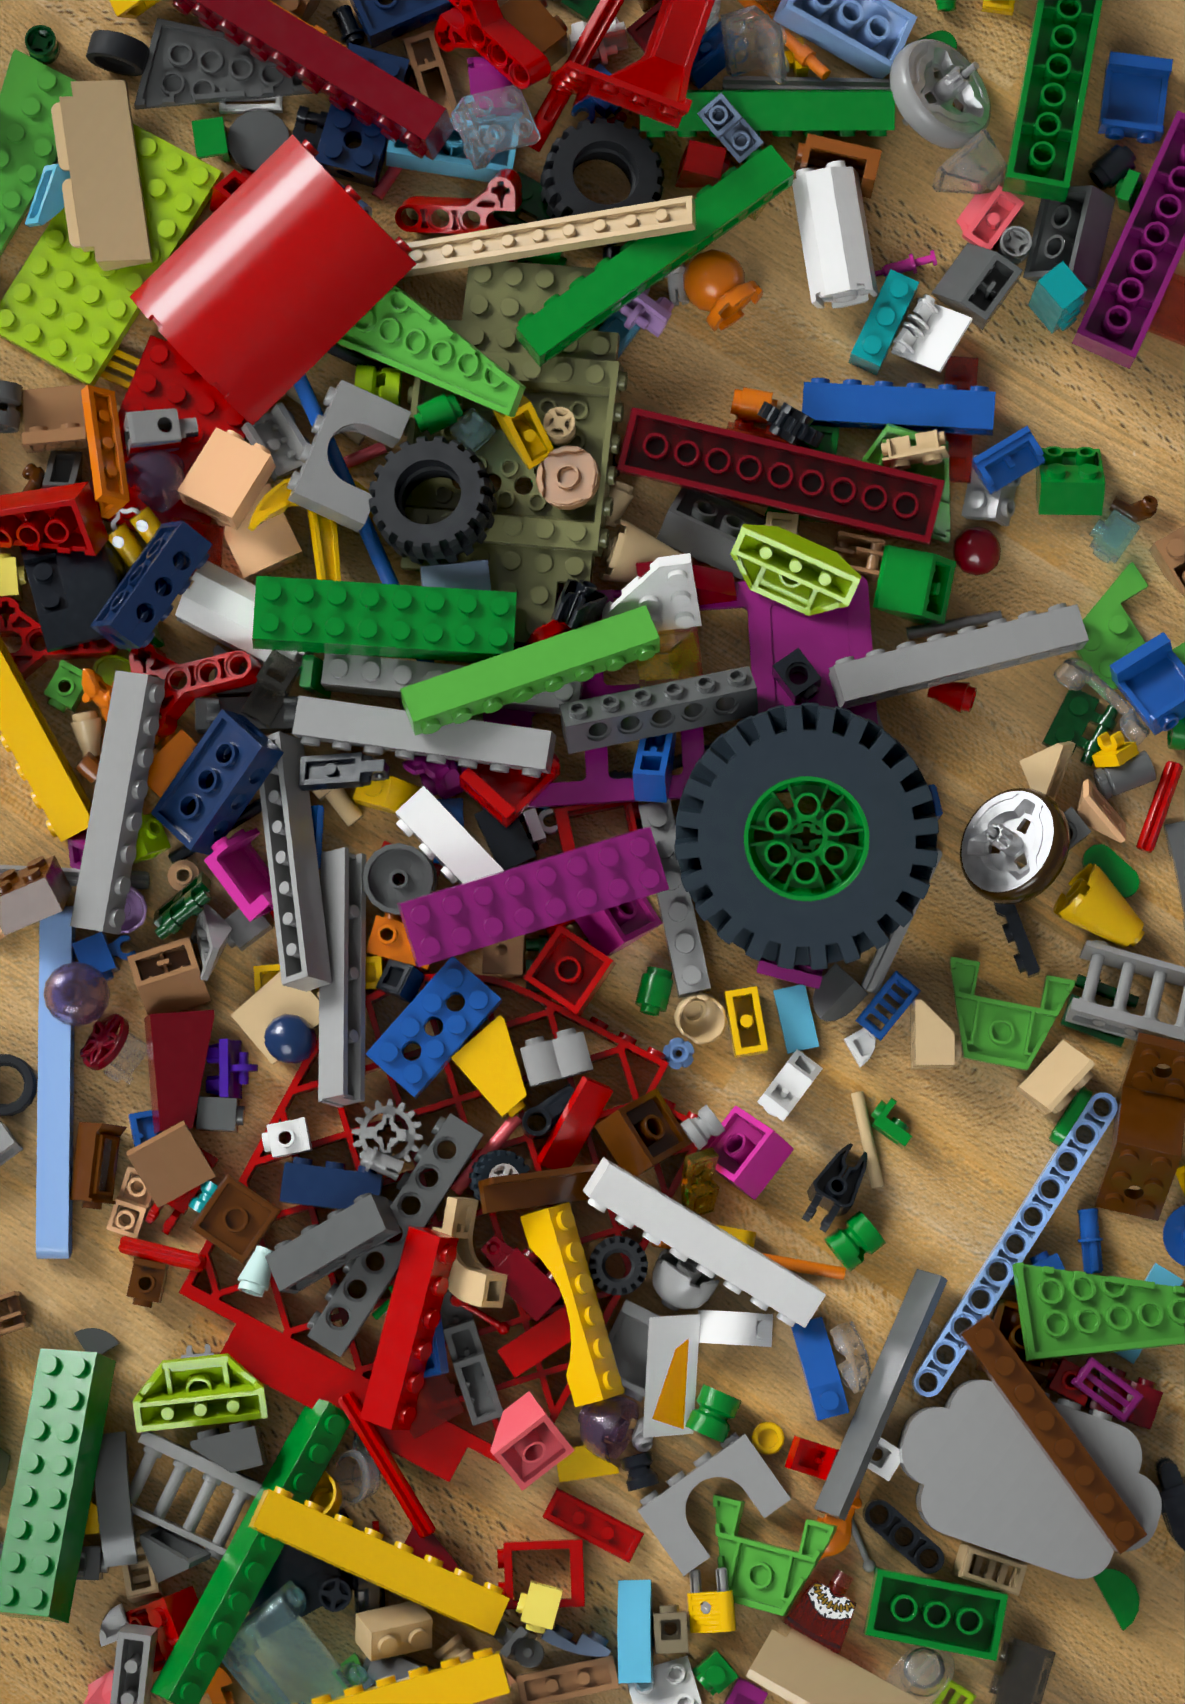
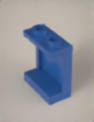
[1098,51,1173,144]
[1110,632,1185,735]

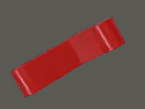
[434,0,551,89]
[395,168,522,262]
[0,597,119,682]
[129,644,262,738]

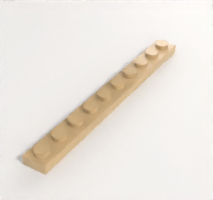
[403,195,696,278]

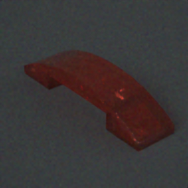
[943,356,978,484]

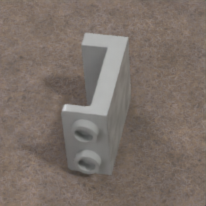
[608,1299,661,1402]

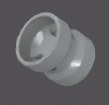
[997,226,1032,265]
[680,1105,726,1150]

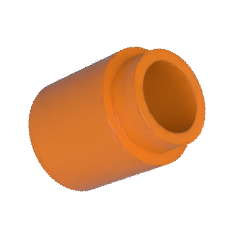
[730,387,778,424]

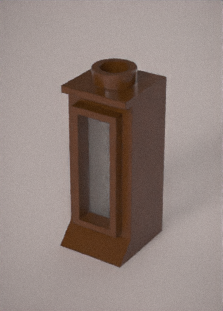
[70,1122,127,1210]

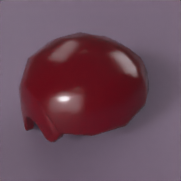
[953,526,1001,576]

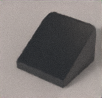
[376,959,425,1003]

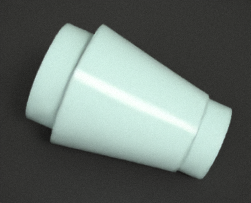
[237,1246,273,1297]

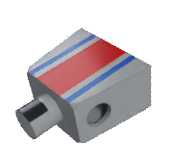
[123,408,198,458]

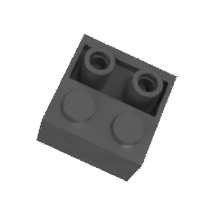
[931,243,1023,330]
[190,1420,268,1473]

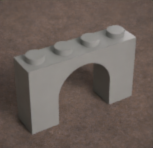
[287,380,411,532]
[637,1432,791,1576]

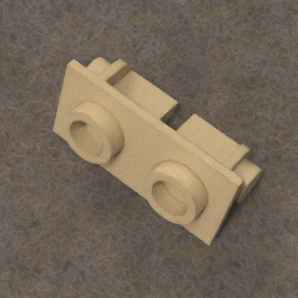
[881,429,950,471]

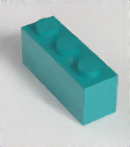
[1028,261,1087,334]
[848,269,919,375]

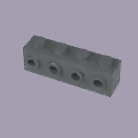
[265,1193,401,1294]

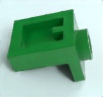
[870,1098,912,1149]

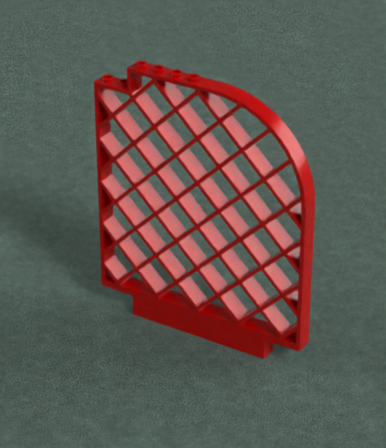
[179,973,698,1482]

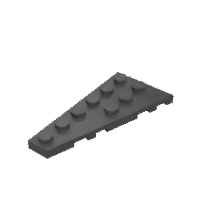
[134,18,322,110]

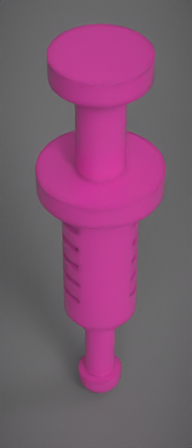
[875,250,937,277]

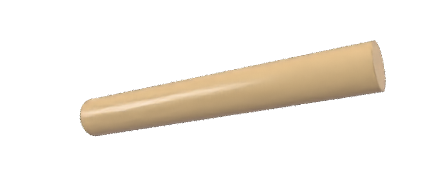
[851,1091,884,1189]

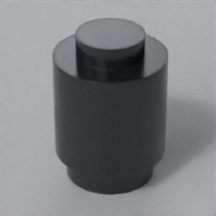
[1088,144,1136,190]

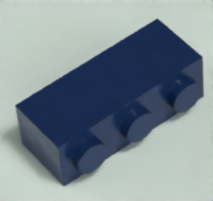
[279,1157,384,1210]

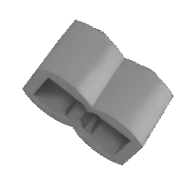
[520,1028,593,1088]

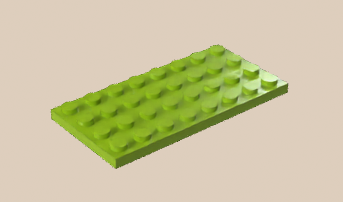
[0,124,224,386]

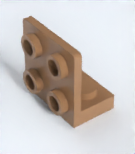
[21,384,88,453]

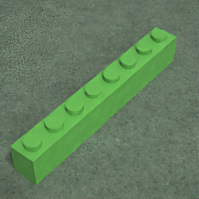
[400,605,660,736]

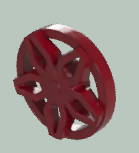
[80,1013,129,1071]

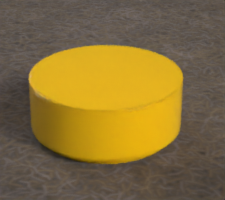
[751,1422,784,1455]

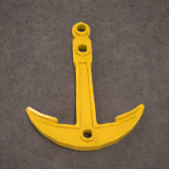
[248,477,374,581]

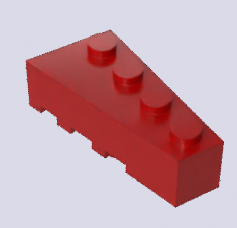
[0,482,109,556]

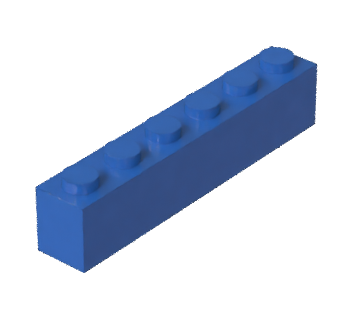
[802,378,996,436]

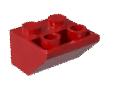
[125,1585,199,1673]

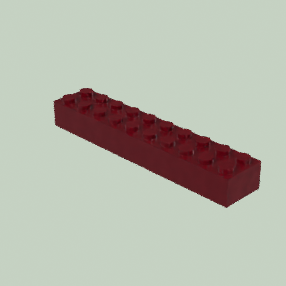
[172,0,454,160]
[617,407,945,546]

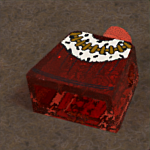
[782,1569,857,1654]

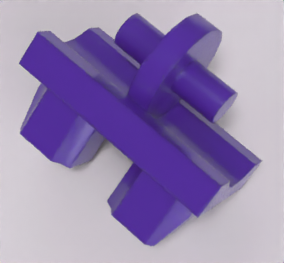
[206,1039,258,1099]

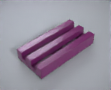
[1070,1356,1144,1423]

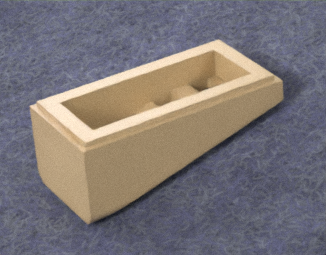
[122,1528,163,1603]
[952,1544,1028,1596]

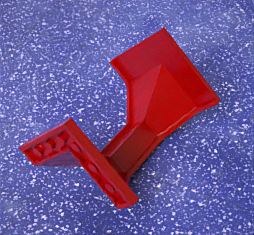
[547,0,715,129]

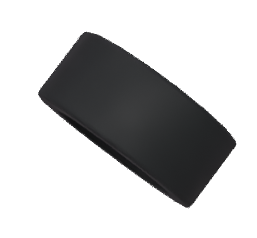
[86,30,150,76]
[0,1054,37,1116]

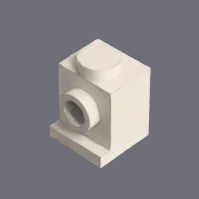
[262,1117,313,1158]
[868,1437,901,1481]

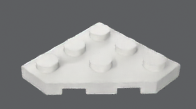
[602,553,702,632]

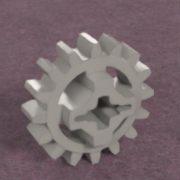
[352,1099,423,1163]

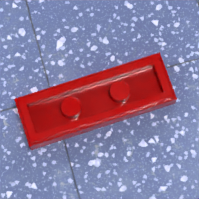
[536,1076,613,1169]
[497,1305,571,1378]
[542,1487,644,1563]

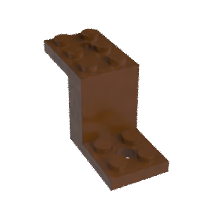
[1095,1032,1185,1221]

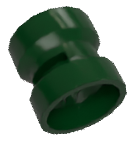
[25,25,60,65]

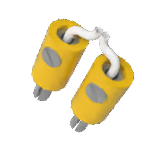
[108,506,161,567]

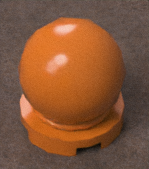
[683,249,763,331]

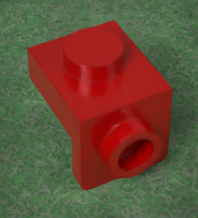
[785,1436,839,1480]

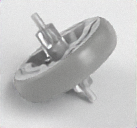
[890,39,991,149]

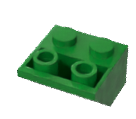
[1036,446,1106,516]
[873,545,956,624]

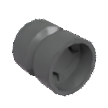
[0,380,23,433]

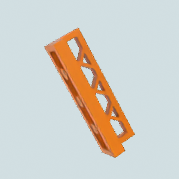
[81,385,130,519]

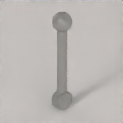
[852,1516,876,1573]

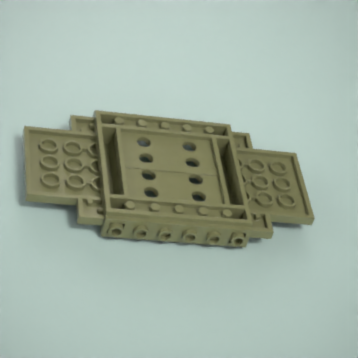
[401,261,628,644]

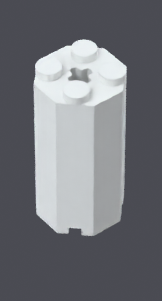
[792,160,878,309]
[175,561,314,680]

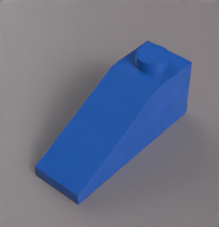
[632,732,677,803]
[791,1317,849,1421]

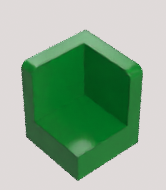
[191,116,231,162]

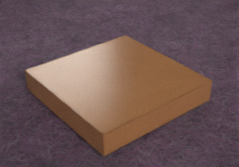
[126,1120,216,1208]

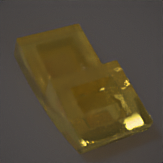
[681,1147,720,1216]

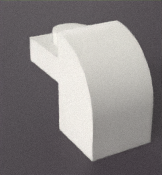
[757,1049,823,1121]
[698,1310,773,1347]

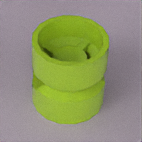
[354,365,402,406]

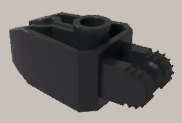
[551,579,608,629]
[802,1143,867,1233]
[1154,1457,1185,1551]

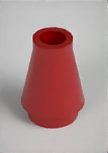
[927,682,977,713]

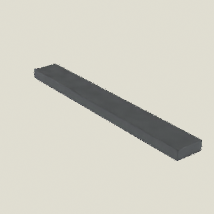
[814,1269,948,1521]

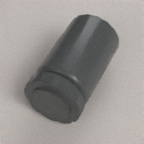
[1093,750,1156,799]

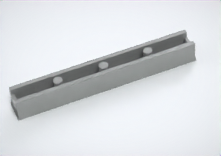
[318,847,366,1108]

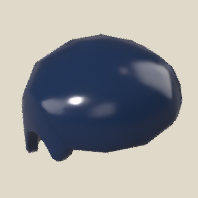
[264,1014,316,1064]

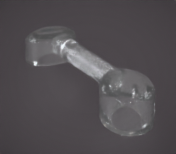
[1053,657,1150,746]

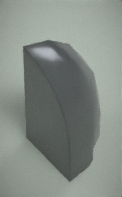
[813,963,868,1022]

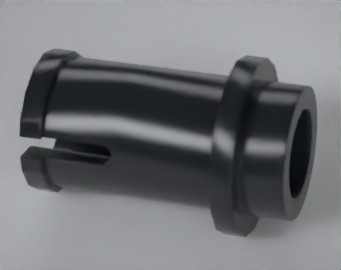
[332,5,365,47]

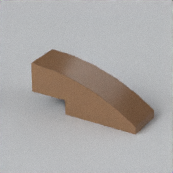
[403,30,461,118]

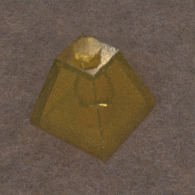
[636,626,703,688]

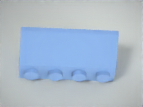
[772,0,917,79]

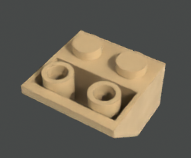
[1016,1040,1095,1115]

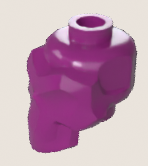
[402,756,466,799]

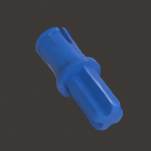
[1077,1208,1104,1274]

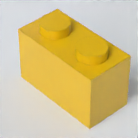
[724,986,768,1058]

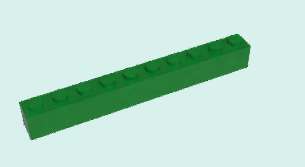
[516,145,795,367]
[150,1399,350,1704]

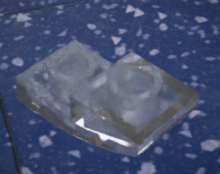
[829,1321,872,1394]

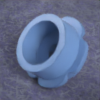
[663,1037,694,1069]

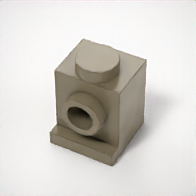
[653,1604,689,1654]

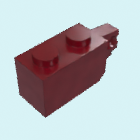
[481,1235,562,1322]

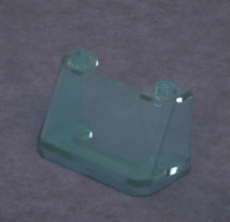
[222,1580,374,1704]

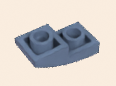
[697,93,765,164]
[420,559,491,591]
[541,1624,611,1657]

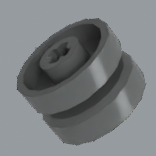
[362,843,438,916]

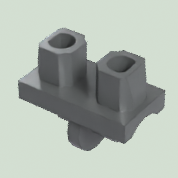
[493,1620,545,1668]

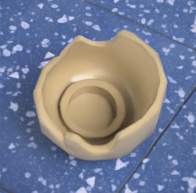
[674,992,727,1044]

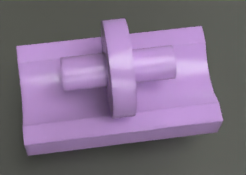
[619,288,674,338]

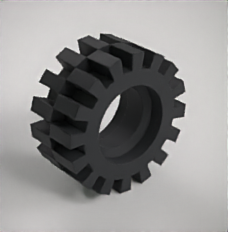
[589,1236,648,1296]

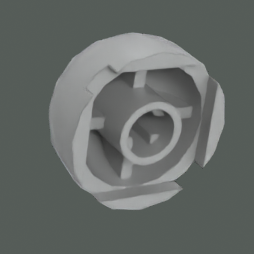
[652,1249,719,1311]

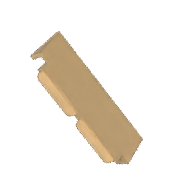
[51,80,153,271]
[746,1628,925,1704]

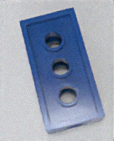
[365,956,502,1099]

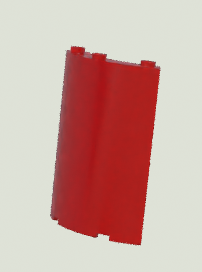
[130,134,417,426]

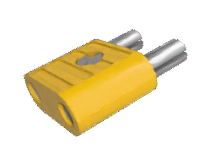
[687,1568,737,1633]

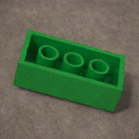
[863,1567,1008,1661]

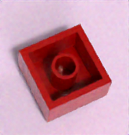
[523,924,616,1017]

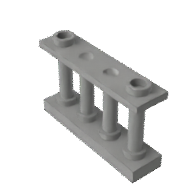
[1065,940,1185,1042]
[130,1431,263,1561]

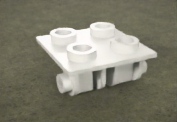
[891,294,973,373]
[627,1656,702,1704]

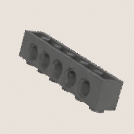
[559,666,758,754]

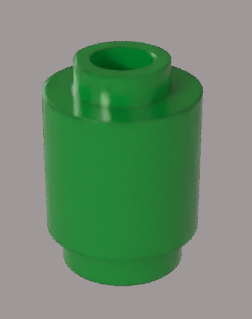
[413,393,464,436]
[635,966,673,1016]

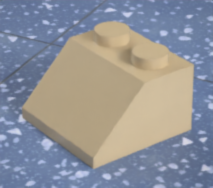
[910,1000,961,1069]

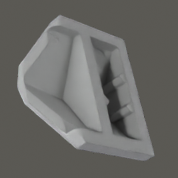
[191,904,232,981]

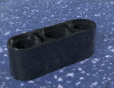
[863,1499,944,1574]

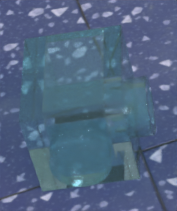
[1089,509,1140,564]

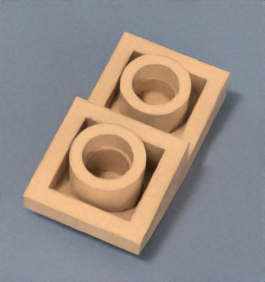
[106,1164,152,1239]

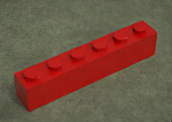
[360,1226,459,1430]

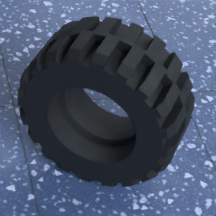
[540,117,665,246]
[368,436,497,566]

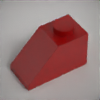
[675,140,730,188]

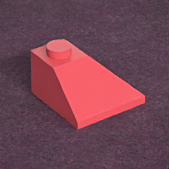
[490,1391,575,1491]

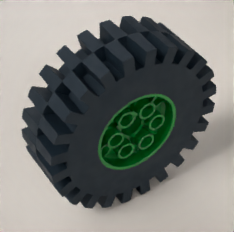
[675,703,939,970]

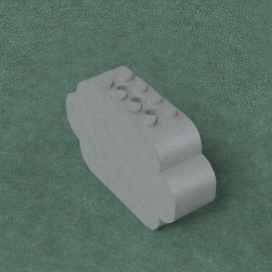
[897,1379,1162,1579]

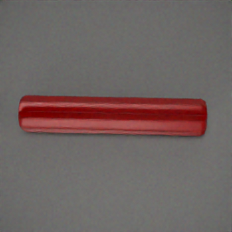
[1136,761,1183,853]
[118,1236,207,1272]

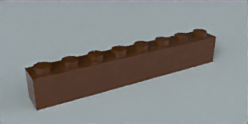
[958,1315,1147,1555]

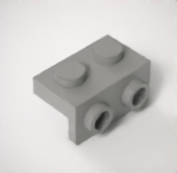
[241,402,310,482]
[961,454,1021,526]

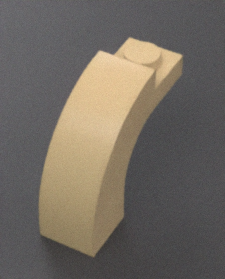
[432,1197,508,1308]

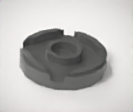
[227,110,289,173]

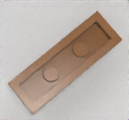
[516,1654,620,1704]

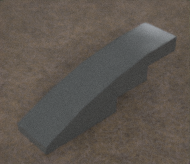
[440,1290,503,1426]

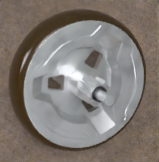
[960,788,1070,904]

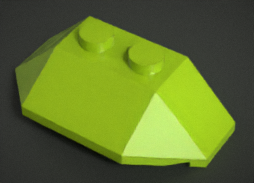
[730,524,862,616]
[132,1353,268,1433]

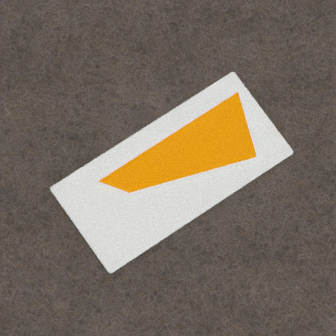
[643,1314,700,1438]

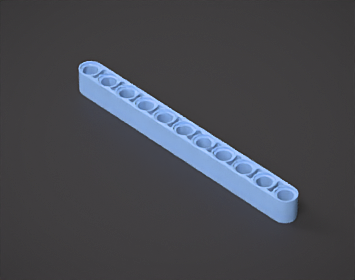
[36,906,76,1259]
[912,1092,1118,1397]

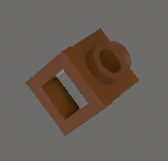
[126,1257,169,1308]

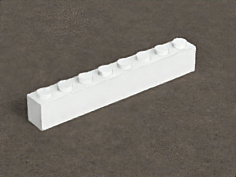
[582,1157,826,1328]

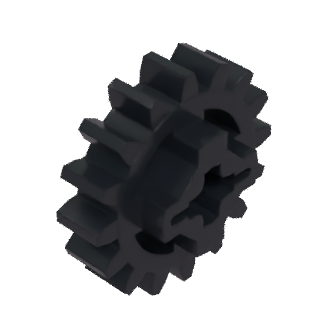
[757,401,825,448]

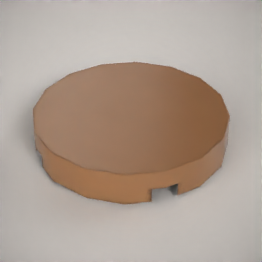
[536,446,601,510]

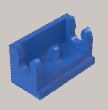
[972,426,1045,495]

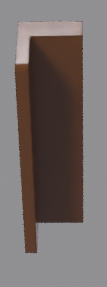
[478,1163,599,1214]

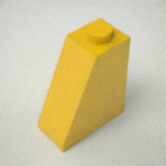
[451,1015,527,1118]

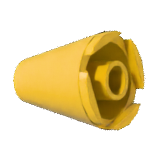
[1053,863,1145,948]

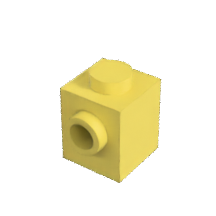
[0,553,27,601]
[516,1580,563,1634]

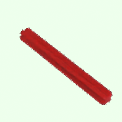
[338,1391,435,1538]

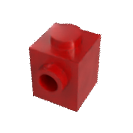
[1045,1358,1099,1406]

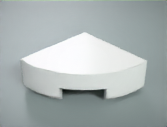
[843,1028,876,1068]
[99,1603,129,1647]

